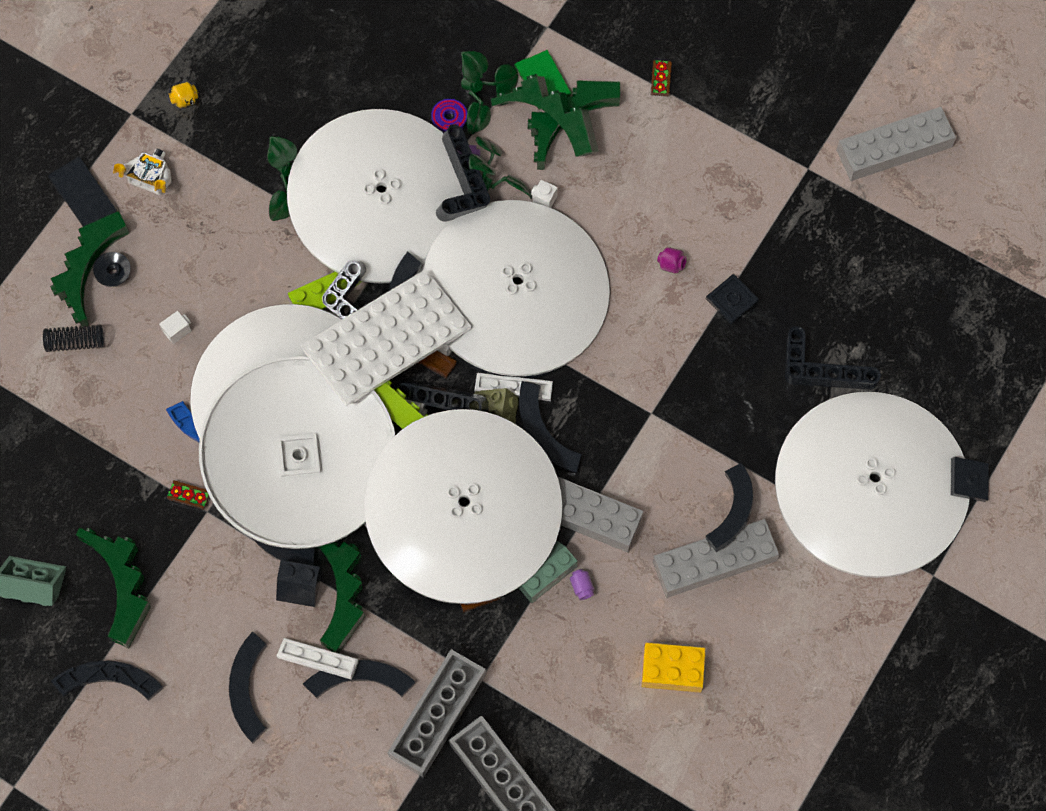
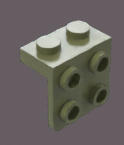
[474,388,518,424]

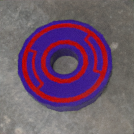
[431,99,467,133]

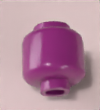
[657,247,687,274]

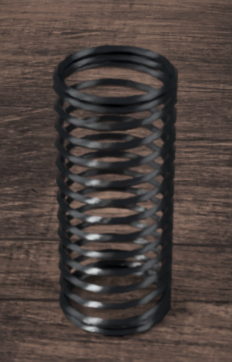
[43,324,104,352]

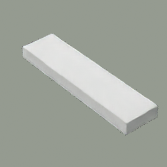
[475,373,553,401]
[277,638,359,680]

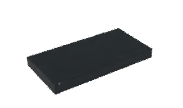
[48,157,117,227]

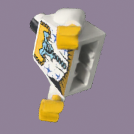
[113,148,172,195]

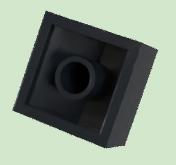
[276,560,322,607]

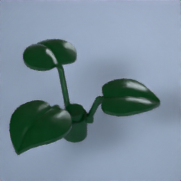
[461,51,519,135]
[267,136,297,221]
[469,136,532,199]

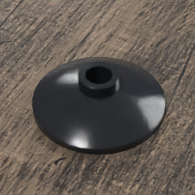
[93,252,131,287]

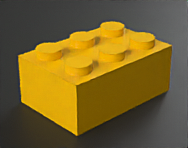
[641,643,705,693]

